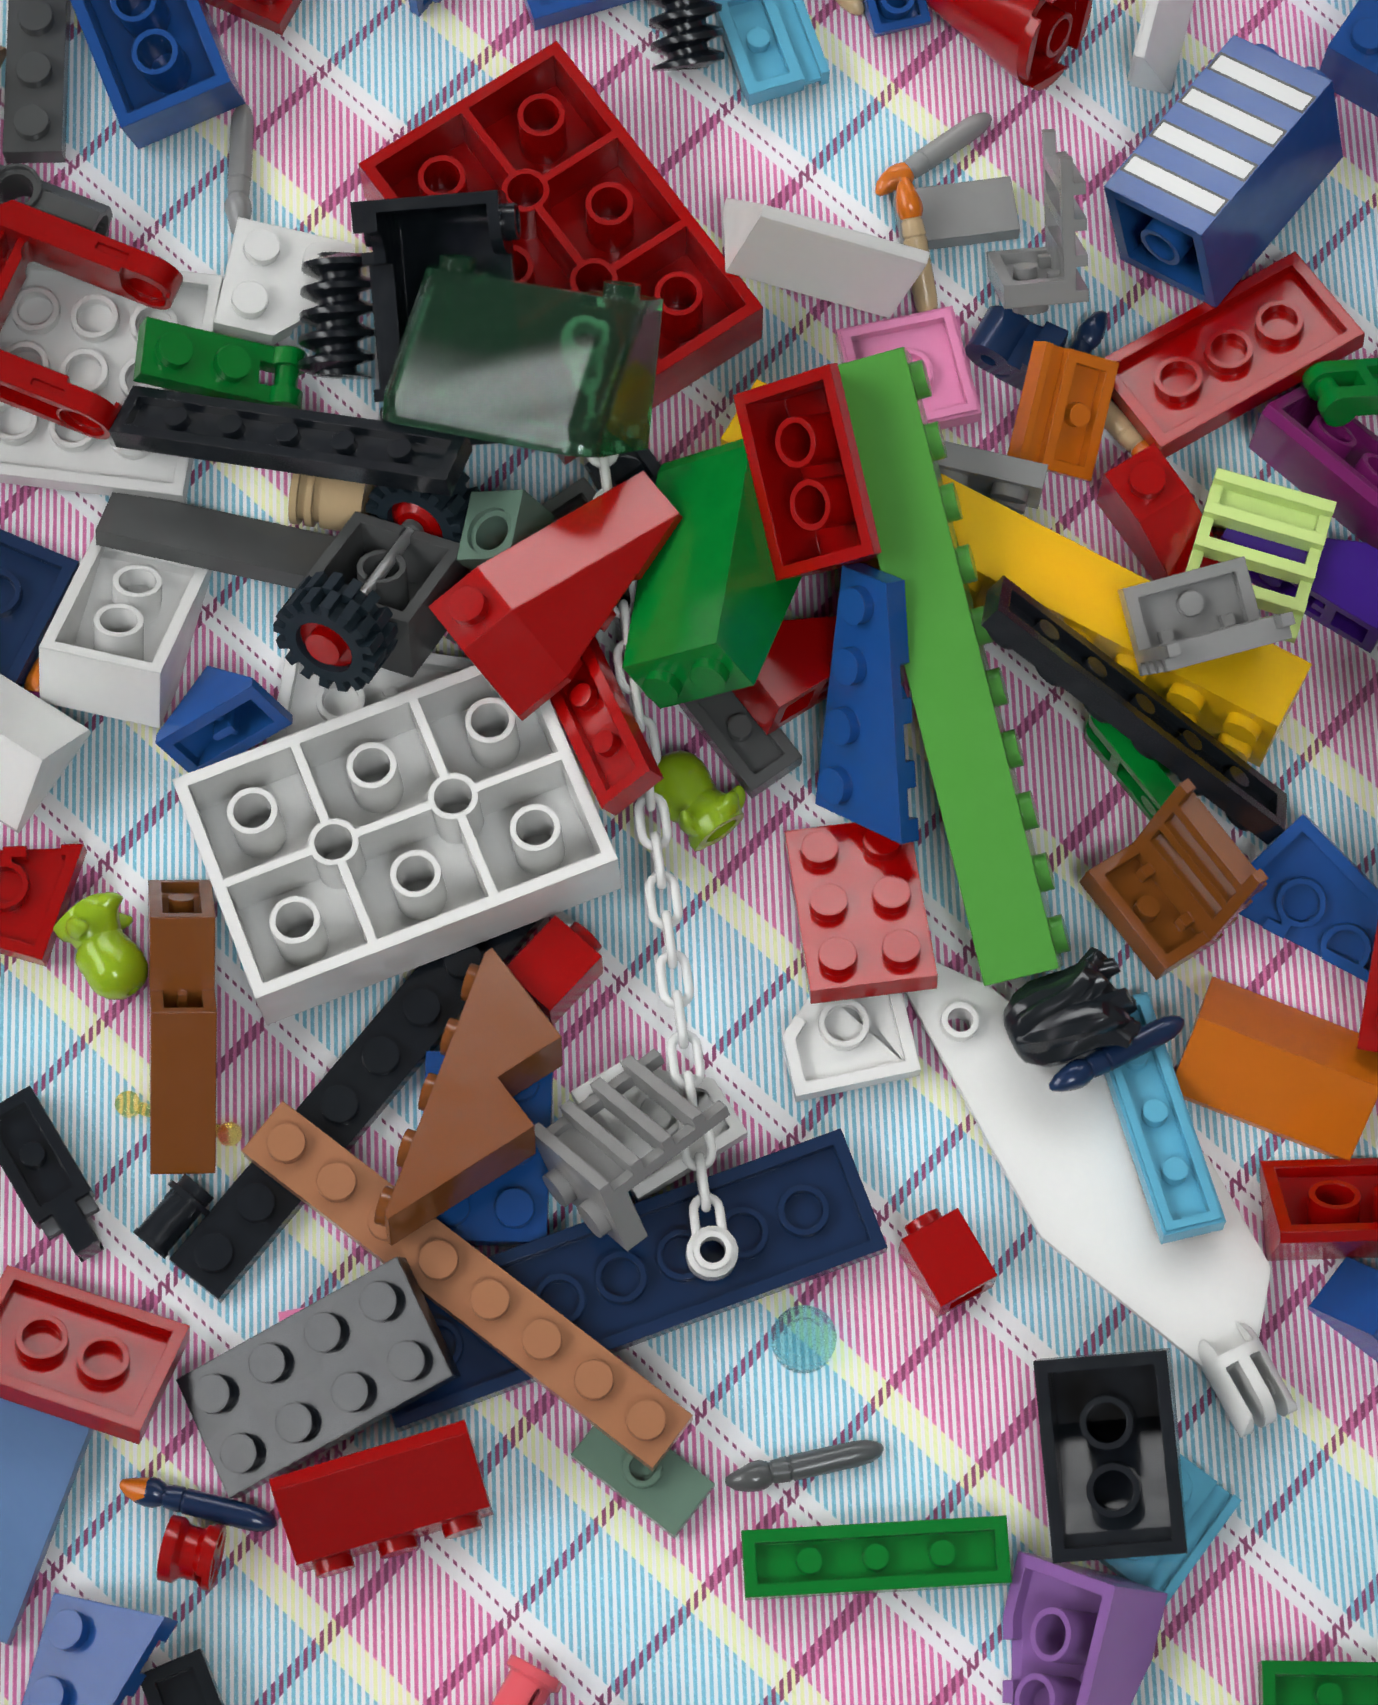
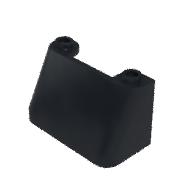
[350,190,537,445]

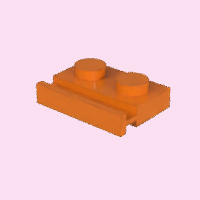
[1007,341,1119,481]

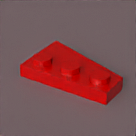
[0,844,87,967]

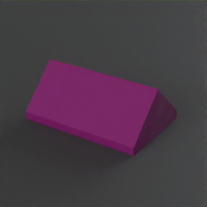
[1249,385,1378,549]

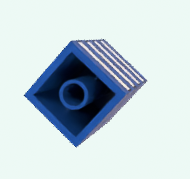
[1104,35,1343,308]

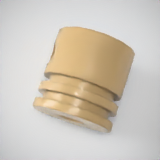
[288,473,375,531]

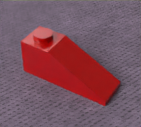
[1096,443,1220,580]
[732,616,836,735]

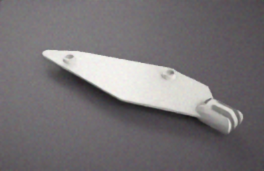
[905,962,1298,1438]

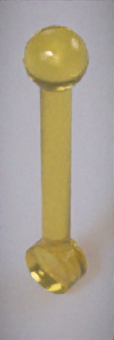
[115,1091,242,1146]

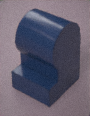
[965,305,1069,391]

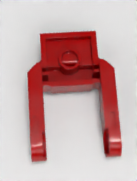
[0,200,183,439]

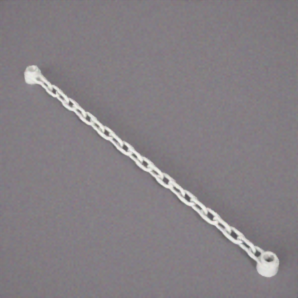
[562,316,738,1281]

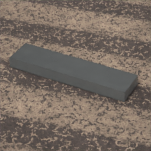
[95,492,336,589]

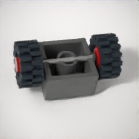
[273,471,480,692]

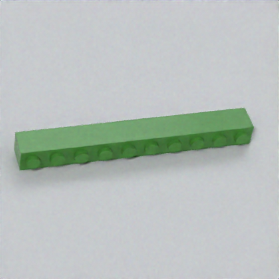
[838,347,1071,986]

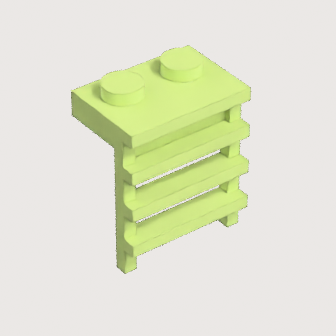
[1185,467,1337,644]

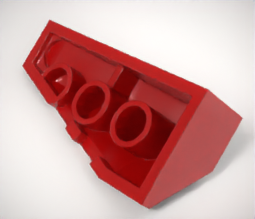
[428,470,682,721]

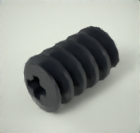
[648,0,725,71]
[297,252,375,379]

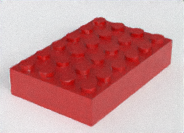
[358,41,763,465]

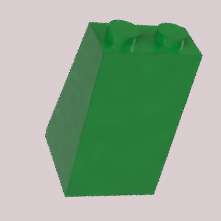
[622,439,802,709]

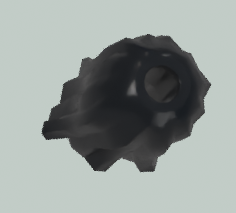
[1003,947,1142,1067]

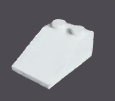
[39,533,212,728]

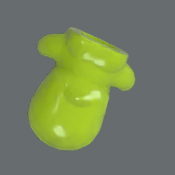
[654,750,746,852]
[53,892,148,1000]

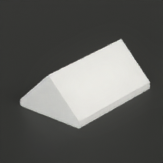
[723,198,930,318]
[0,674,91,833]

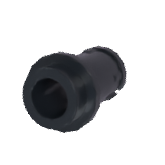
[133,1174,214,1259]

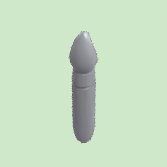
[224,104,254,234]

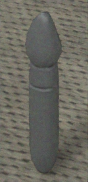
[725,1440,884,1492]

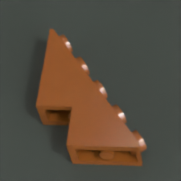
[148,880,217,1174]
[374,948,563,1246]

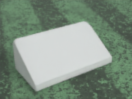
[1127,0,1194,94]

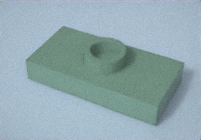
[571,1426,715,1539]

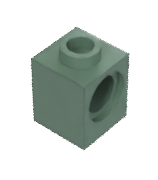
[456,489,555,571]

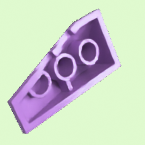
[1003,1551,1168,1705]

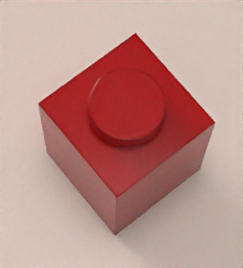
[507,915,603,1025]
[898,1208,998,1318]

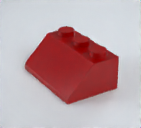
[733,363,882,581]
[269,1420,494,1578]

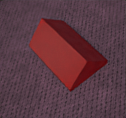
[1259,1158,1378,1261]

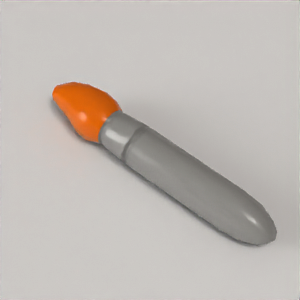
[875,112,992,196]

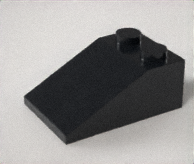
[1033,1348,1188,1563]

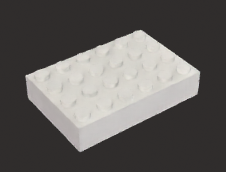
[172,665,622,1025]

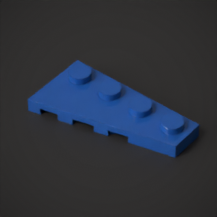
[815,562,919,844]

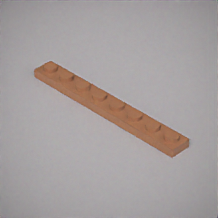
[242,1101,693,1472]

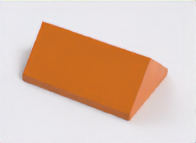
[1175,976,1378,1161]

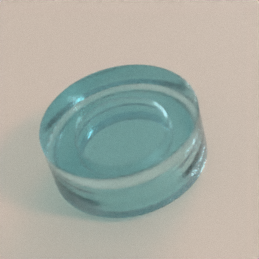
[771,1305,837,1374]

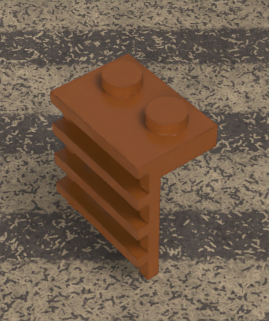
[1079,778,1269,980]

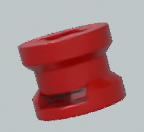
[157,1515,226,1592]

